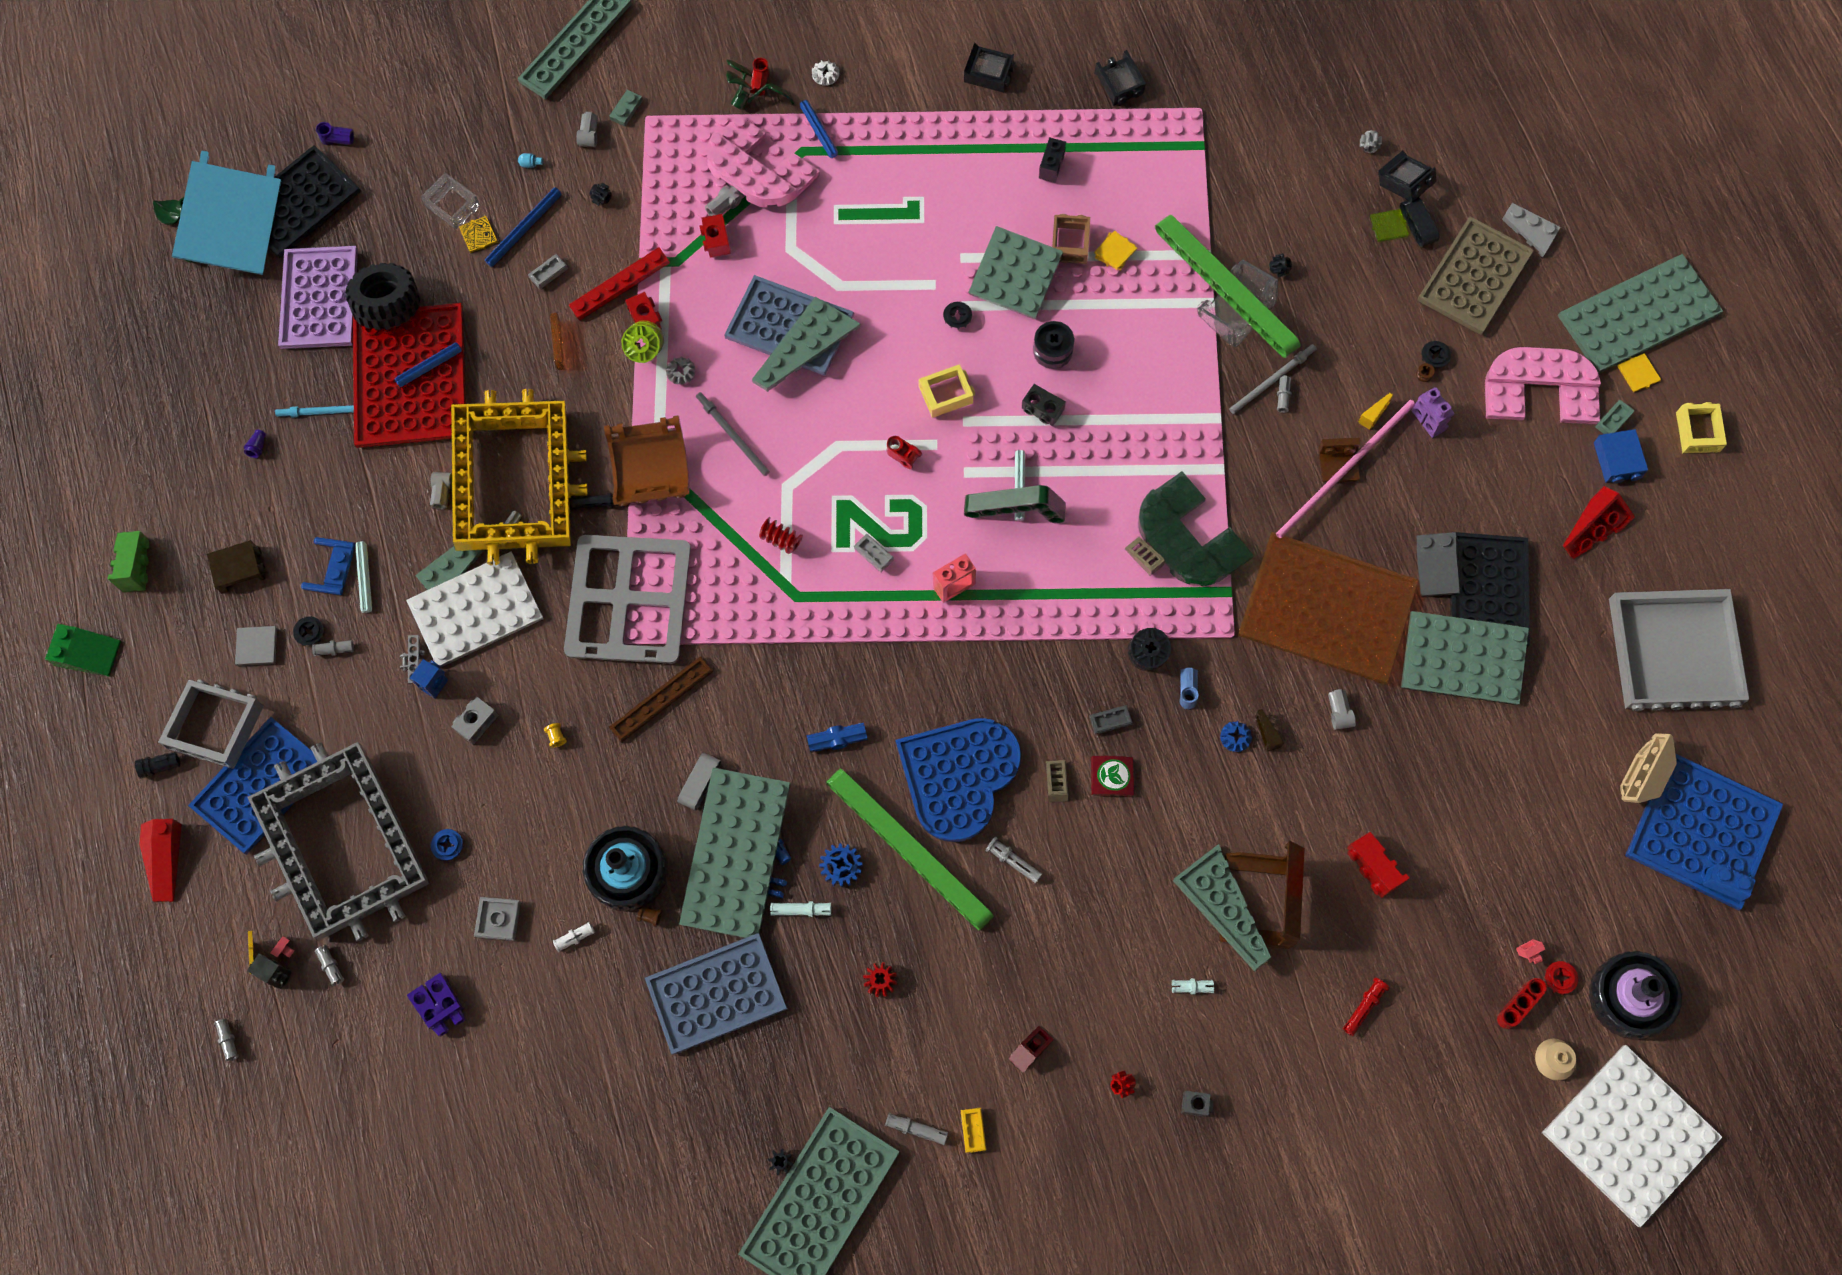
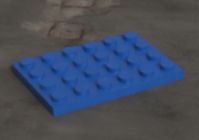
[188,717,317,855]

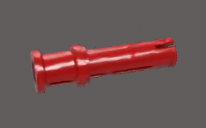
[1342,977,1390,1036]

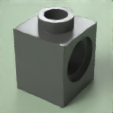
[1181,1091,1213,1117]

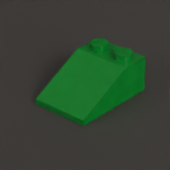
[45,624,121,677]

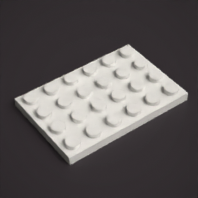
[406,552,543,667]

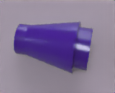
[244,430,266,458]

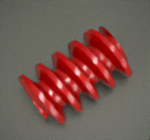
[759,517,803,554]

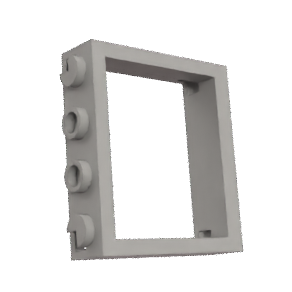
[158,679,264,769]

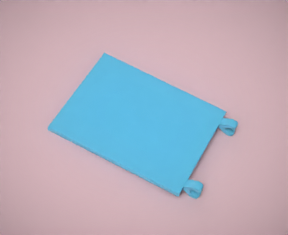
[172,151,281,275]

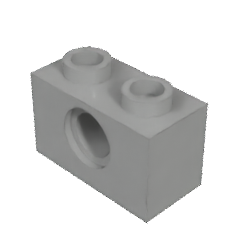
[451,697,499,745]

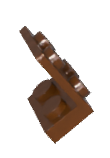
[1318,438,1360,482]

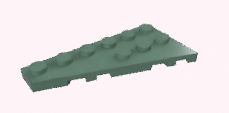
[752,297,861,392]

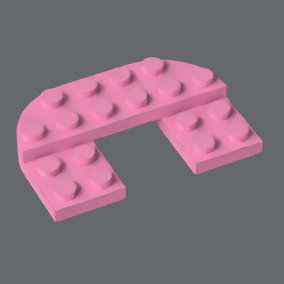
[707,114,819,207]
[1485,347,1601,424]

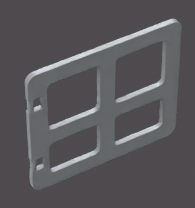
[564,535,691,664]

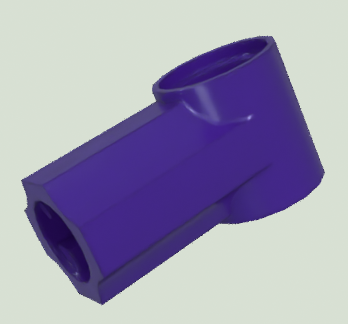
[316,122,354,145]

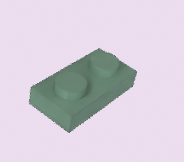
[609,90,643,127]
[1595,400,1635,434]

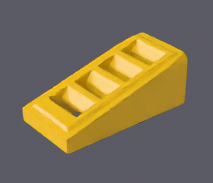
[1358,393,1393,430]

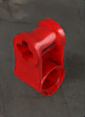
[887,436,922,469]

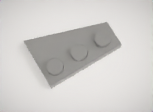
[1502,203,1560,258]

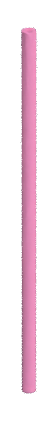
[1276,400,1415,538]

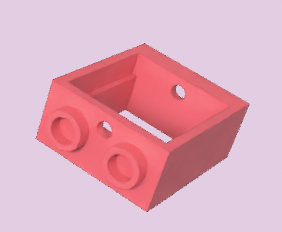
[933,553,976,603]

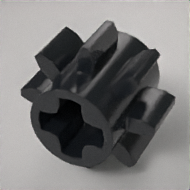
[589,183,612,206]
[1269,253,1292,278]
[767,1149,793,1176]

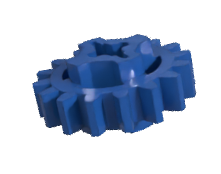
[819,843,863,887]

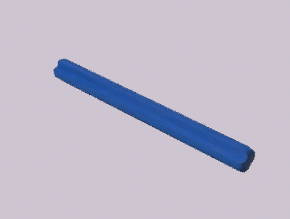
[485,187,562,267]

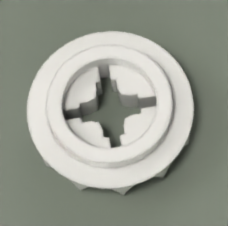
[812,60,839,85]

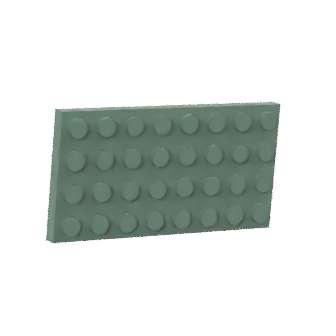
[1558,254,1723,374]
[679,768,791,940]
[738,1107,899,1275]

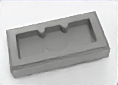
[528,254,568,289]
[854,534,894,572]

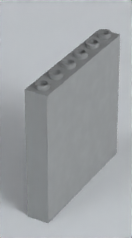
[1609,589,1749,711]

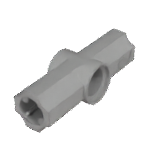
[705,185,745,216]

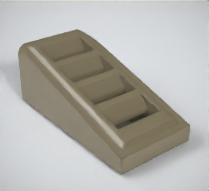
[1125,537,1165,576]
[1046,760,1068,802]

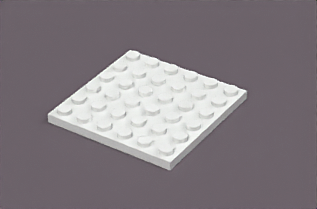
[1542,1045,1722,1227]

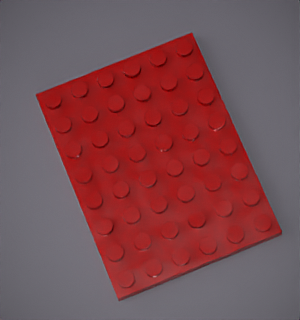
[353,303,466,448]

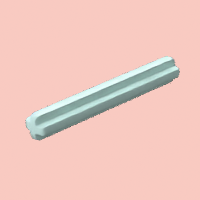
[1014,450,1025,521]
[355,541,372,613]

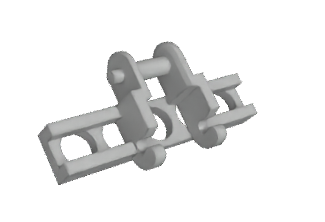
[400,635,425,685]

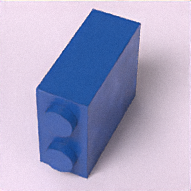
[1594,429,1648,484]

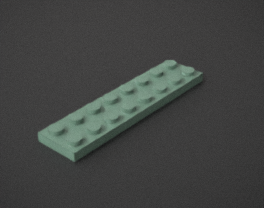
[518,0,632,100]

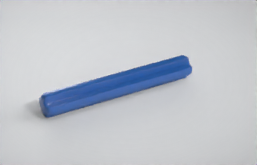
[800,100,838,158]
[395,342,462,387]

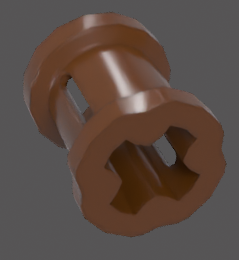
[637,905,662,927]

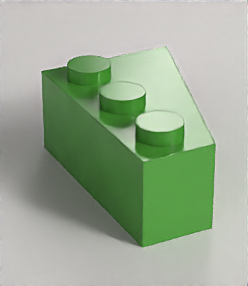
[107,531,149,592]

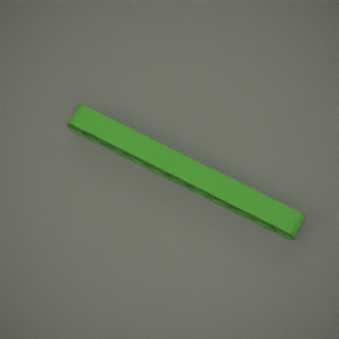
[1155,215,1301,358]
[826,768,994,931]

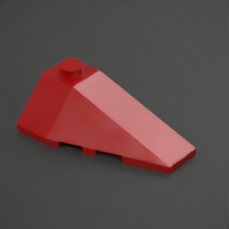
[1563,486,1635,559]
[139,819,182,902]

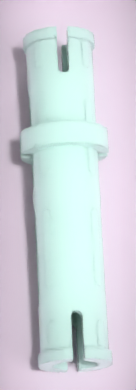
[770,901,832,917]

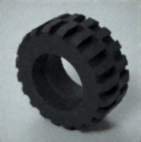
[345,262,420,330]

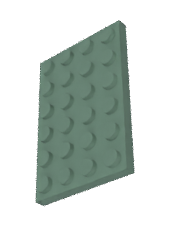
[1401,611,1529,705]

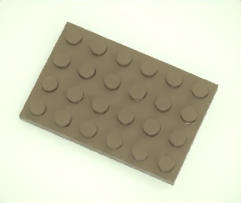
[1417,216,1534,335]

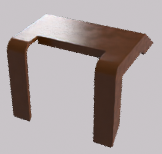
[1219,840,1305,949]

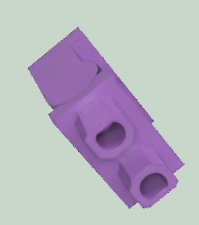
[1411,387,1455,438]

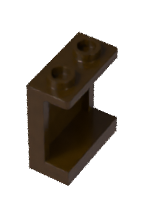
[207,540,266,594]

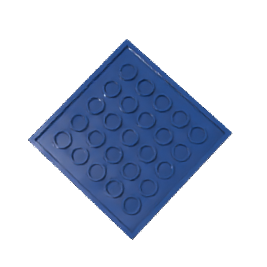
[1625,754,1783,911]

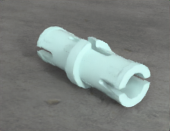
[1172,978,1214,995]

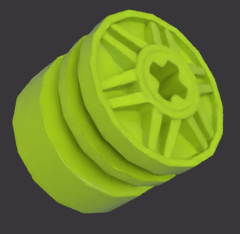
[621,321,664,363]

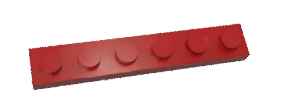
[569,247,670,321]

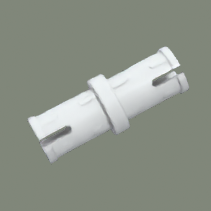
[553,922,595,952]

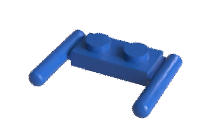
[301,537,355,595]

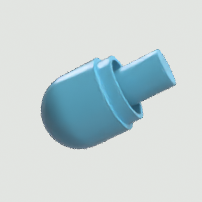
[518,153,543,168]

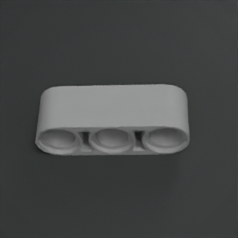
[677,752,722,811]

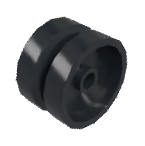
[1033,321,1075,369]

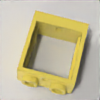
[919,364,975,418]
[1676,402,1727,453]

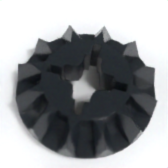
[943,302,972,330]
[1421,341,1451,369]
[293,616,324,646]

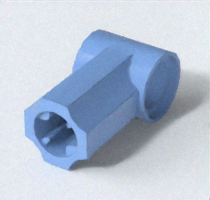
[1180,668,1199,709]

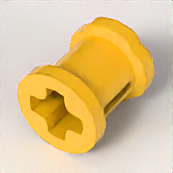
[544,723,567,748]

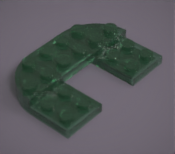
[1138,471,1254,586]

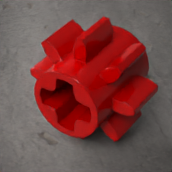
[1110,1070,1136,1098]

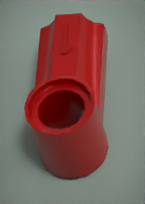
[750,57,769,96]

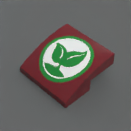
[1091,756,1134,797]

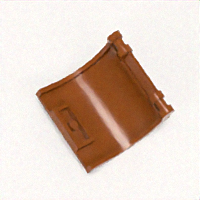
[604,415,689,506]

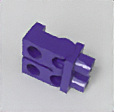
[407,973,466,1037]

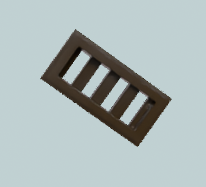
[1255,709,1284,751]

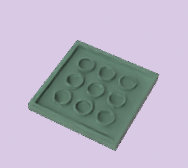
[968,226,1063,320]

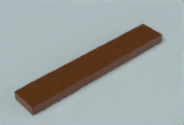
[609,656,713,743]

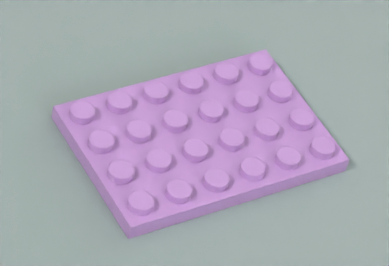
[278,246,358,349]

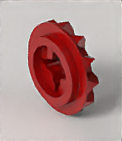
[1544,961,1578,994]

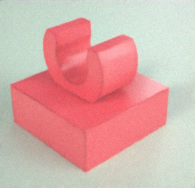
[271,936,294,958]
[1516,939,1545,964]

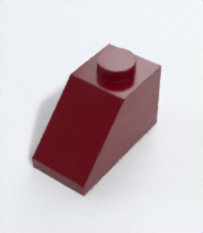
[1008,1026,1054,1073]

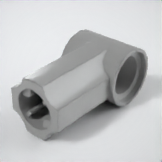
[577,112,598,147]
[430,472,452,510]
[1328,689,1355,730]

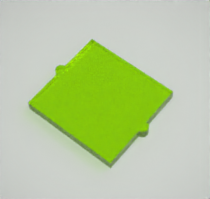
[1370,209,1408,242]

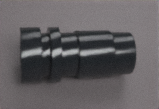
[135,752,180,779]

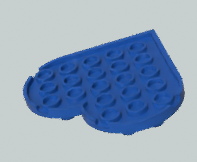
[895,718,1020,842]

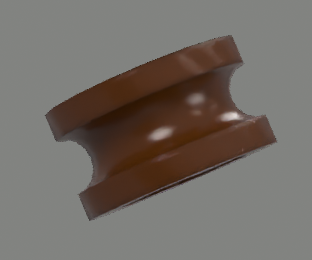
[1416,363,1435,382]

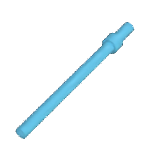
[275,405,354,418]

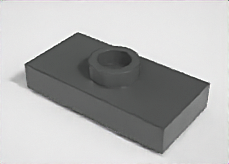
[1089,705,1132,735]

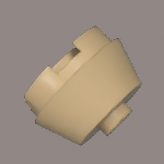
[1535,1038,1577,1080]

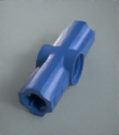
[806,723,867,753]

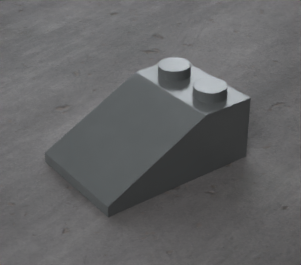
[1417,532,1460,597]

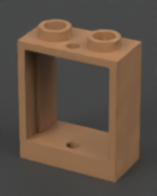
[1052,214,1090,264]

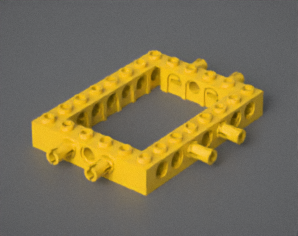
[451,389,588,565]

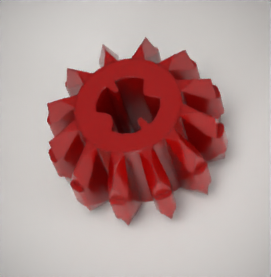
[863,962,897,998]

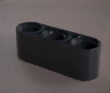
[1400,197,1439,247]

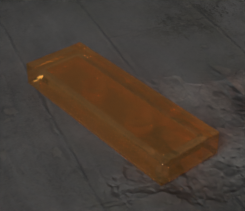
[550,313,565,370]

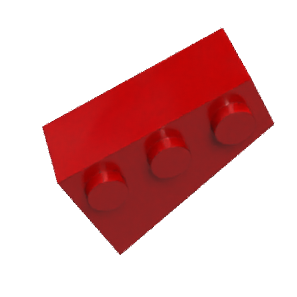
[1347,832,1410,898]

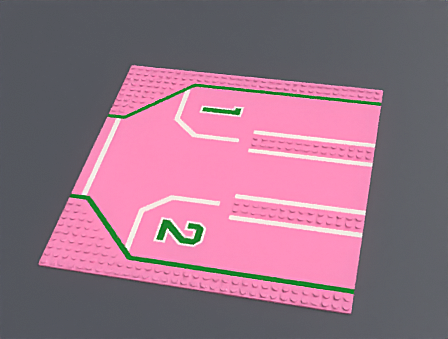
[623,108,1234,645]

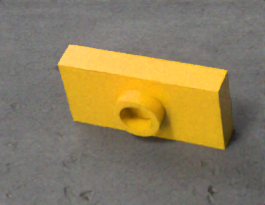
[961,1108,986,1153]

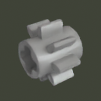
[1360,130,1382,153]

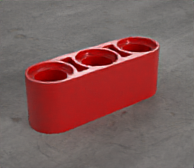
[1497,978,1547,1029]

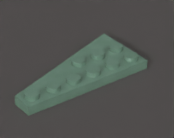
[1173,844,1271,972]

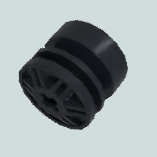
[1128,628,1171,671]

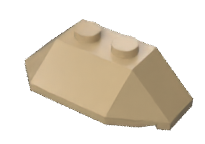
[1620,734,1677,803]

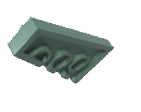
[415,546,484,590]

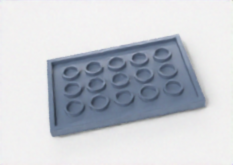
[724,275,854,376]
[645,933,787,1055]

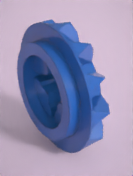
[1220,721,1252,752]
[431,829,463,861]

